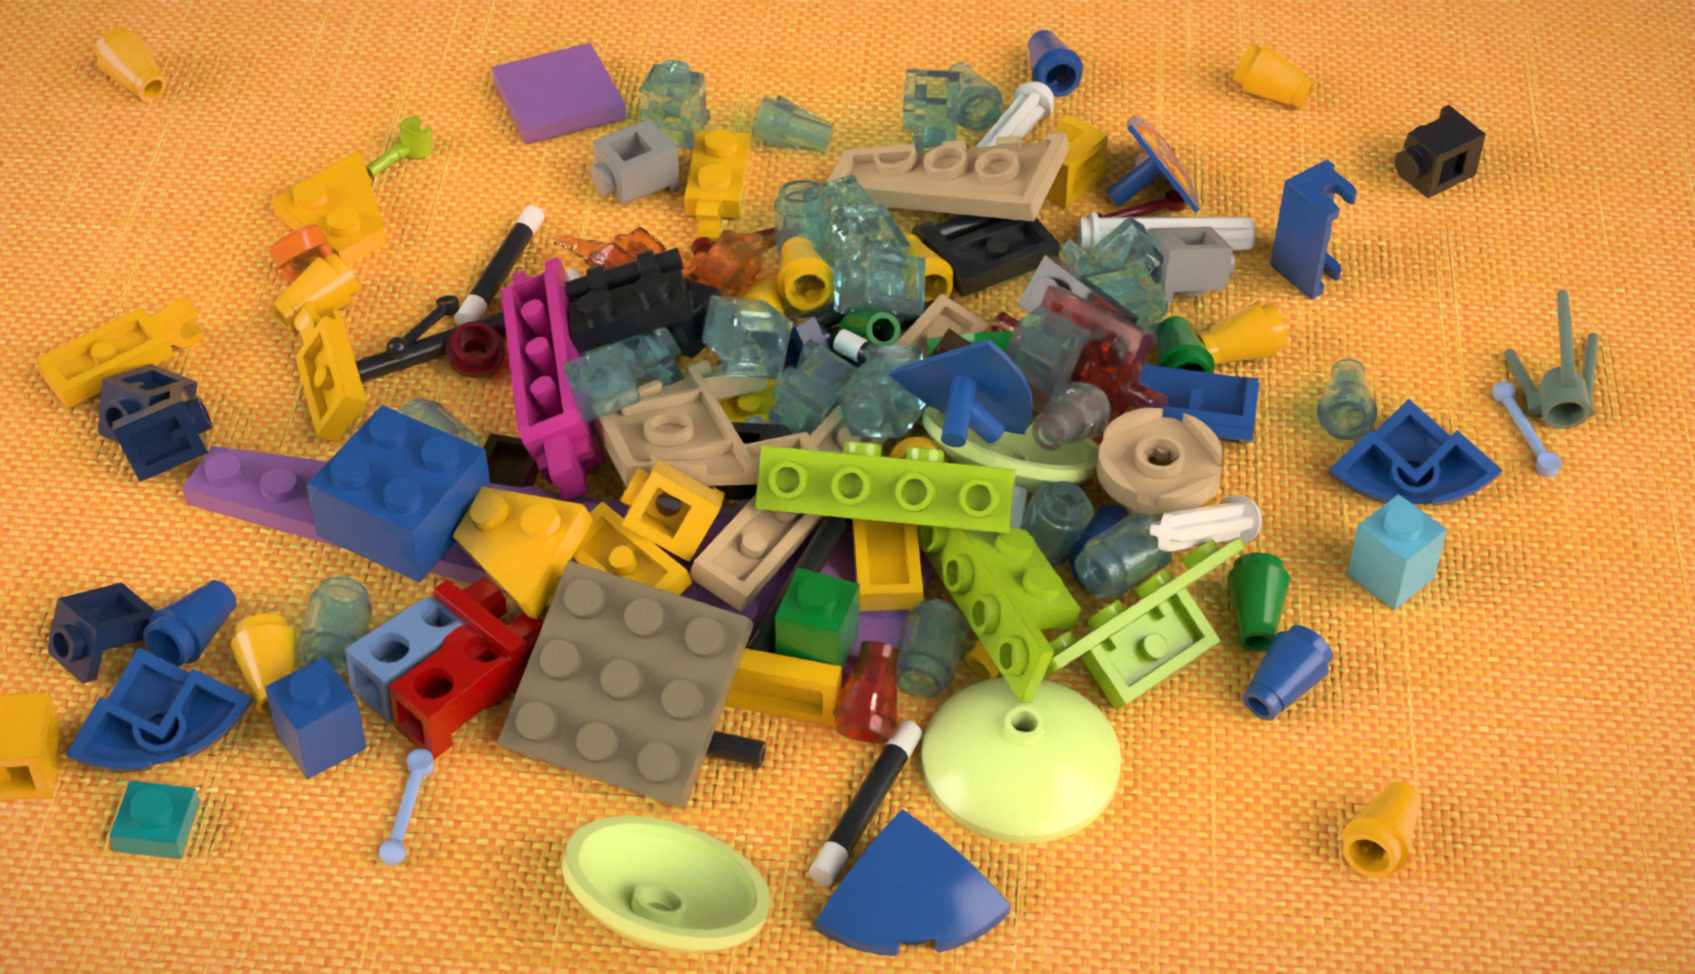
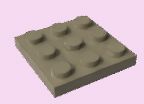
[496,560,754,811]

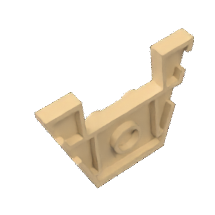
[592,344,819,487]

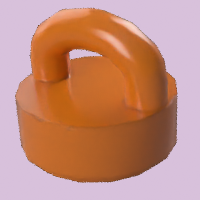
[269,224,333,284]

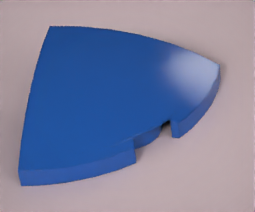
[1328,399,1503,506]
[65,647,253,772]
[815,809,1011,957]

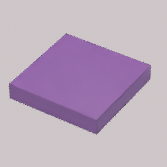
[491,43,626,144]

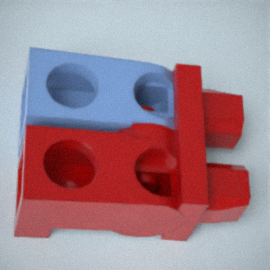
[345,577,543,760]

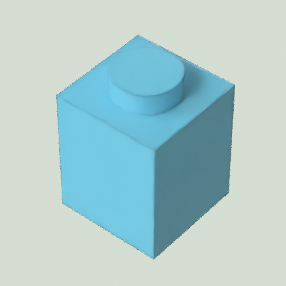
[1346,494,1447,610]

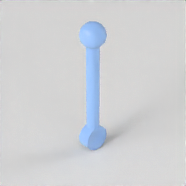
[1492,381,1561,477]
[379,749,434,866]

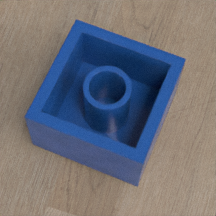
[306,405,490,583]

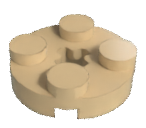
[1096,408,1222,523]

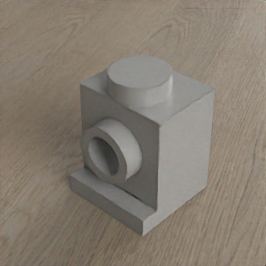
[590,118,680,205]
[1141,226,1235,303]

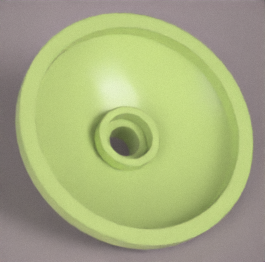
[923,405,1098,493]
[921,677,1121,844]
[562,816,770,954]

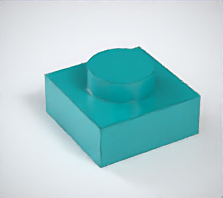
[109,781,200,859]

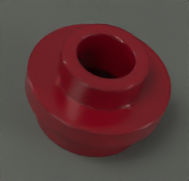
[446,321,505,378]

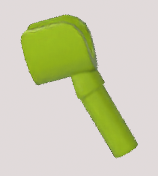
[366,116,432,178]

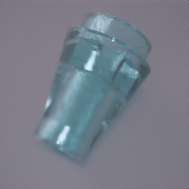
[945,62,1003,131]
[752,94,835,154]
[1317,359,1377,440]

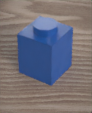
[265,657,367,779]

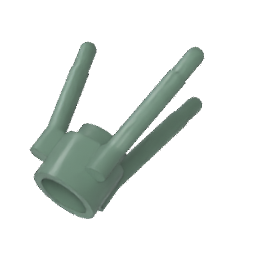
[1504,290,1599,429]

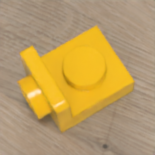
[1048,114,1108,209]

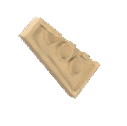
[825,132,1070,221]

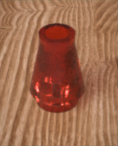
[833,641,899,744]

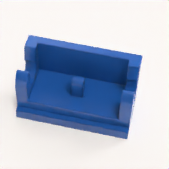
[1270,159,1357,300]
[1133,363,1260,444]

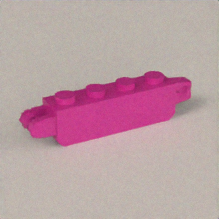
[501,257,605,501]

